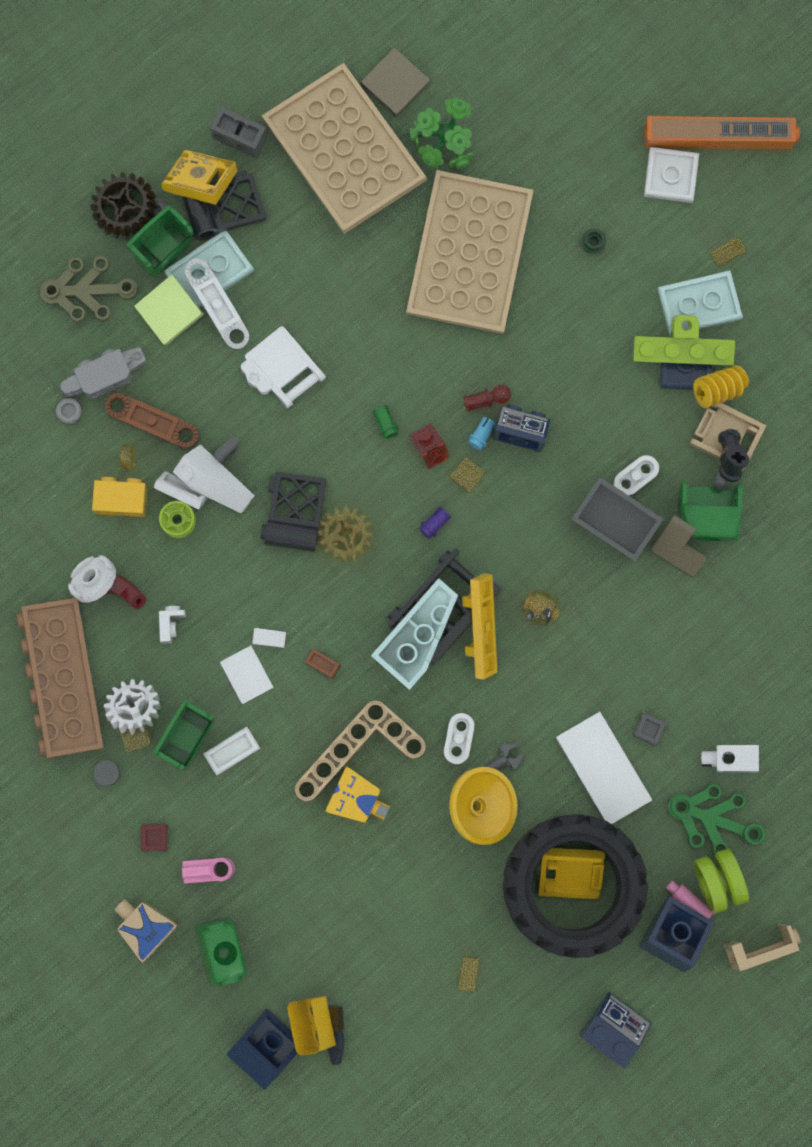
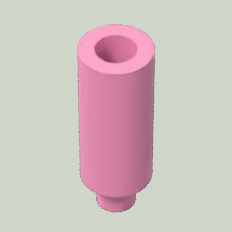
[666,880,713,919]

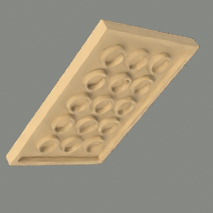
[262,63,427,234]
[406,170,534,334]

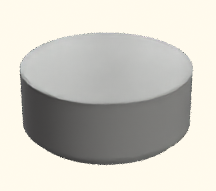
[56,398,82,425]

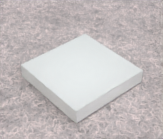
[644,147,699,203]

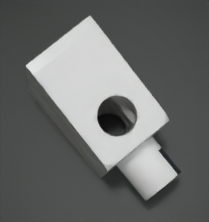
[701,745,759,773]

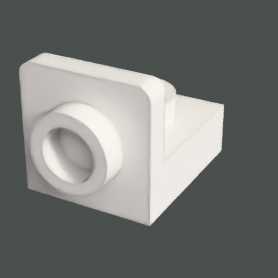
[159,606,186,644]

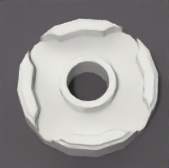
[68,555,116,603]

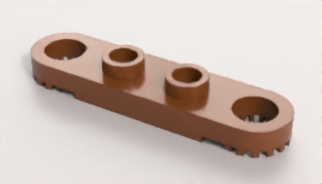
[105,393,199,449]

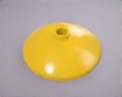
[449,767,517,845]

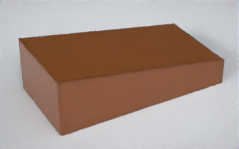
[305,649,341,679]

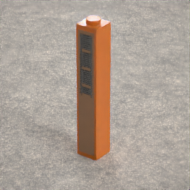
[644,116,800,150]

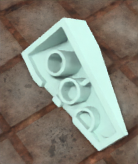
[371,578,458,690]

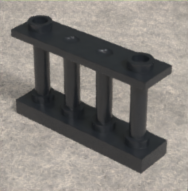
[387,548,501,666]

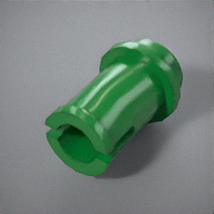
[373,405,399,439]

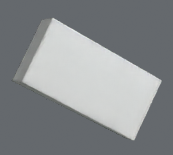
[252,628,286,648]

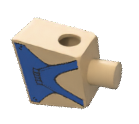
[114,899,179,963]

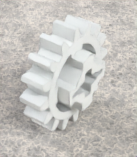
[104,679,161,735]

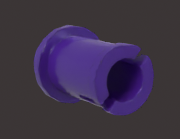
[419,507,451,539]

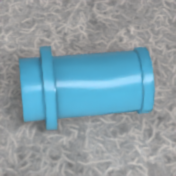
[468,417,497,450]

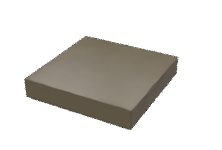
[361,47,430,117]

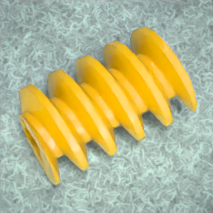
[693,365,749,408]

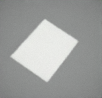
[220,646,274,704]

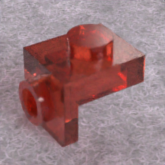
[409,423,450,469]

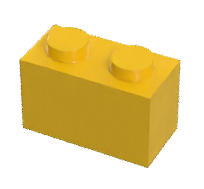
[92,477,148,517]

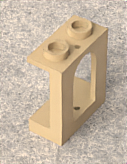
[723,924,801,971]

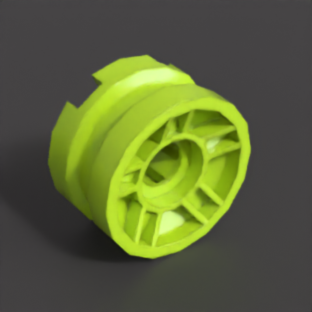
[159,501,196,539]

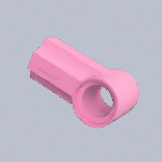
[182,857,236,884]

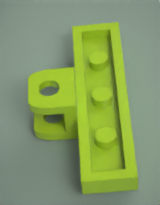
[633,315,735,365]

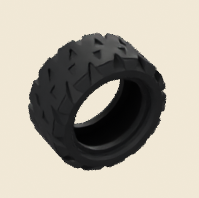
[503,814,648,958]

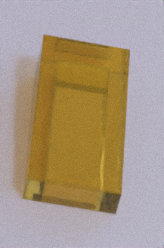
[711,237,746,266]
[458,957,479,992]

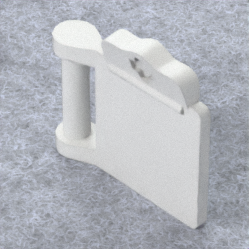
[241,326,326,409]

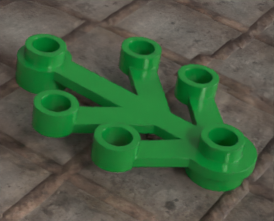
[668,784,765,855]

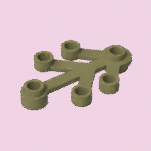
[40,256,138,323]

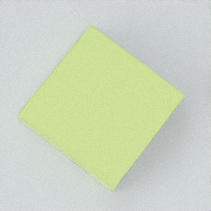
[135,275,204,345]

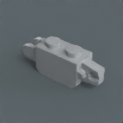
[60,347,147,399]

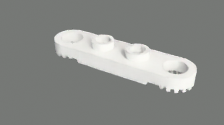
[184,259,249,349]

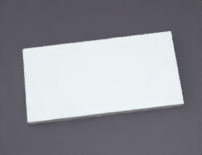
[555,712,652,824]

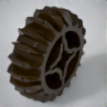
[90,172,158,240]

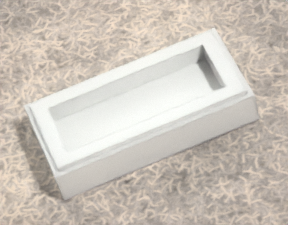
[153,472,208,510]
[203,727,261,776]

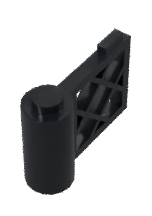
[182,171,267,240]
[260,472,326,552]

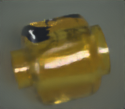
[522,589,561,626]

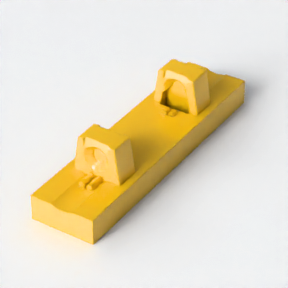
[462,573,497,680]

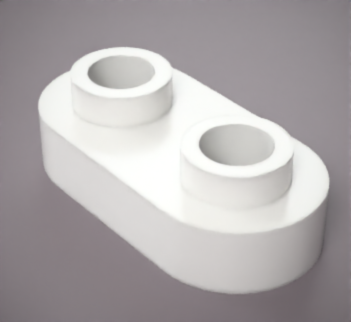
[613,455,659,496]
[444,713,474,764]

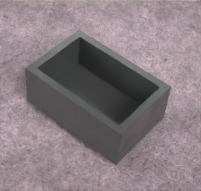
[572,477,664,561]

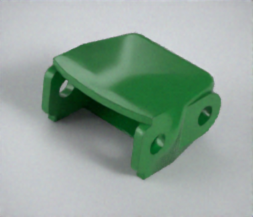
[126,205,194,276]
[678,481,743,542]
[153,700,215,771]
[194,917,246,987]

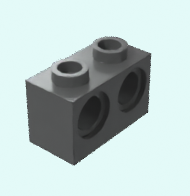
[210,107,267,158]

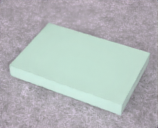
[164,231,254,308]
[657,270,743,336]

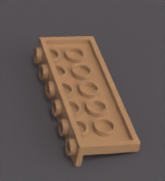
[16,598,104,760]

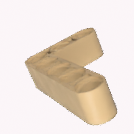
[295,701,425,802]

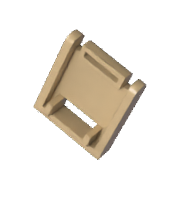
[689,403,767,472]

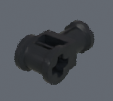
[718,429,749,482]

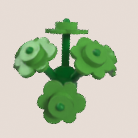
[408,98,474,170]

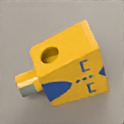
[325,767,390,823]

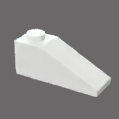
[173,445,255,513]

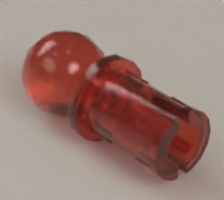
[463,385,511,412]

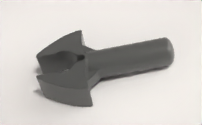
[484,743,524,770]

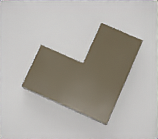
[651,515,707,577]

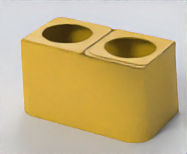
[287,996,336,1055]

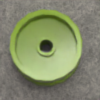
[693,848,749,914]

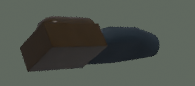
[328,1005,344,1065]

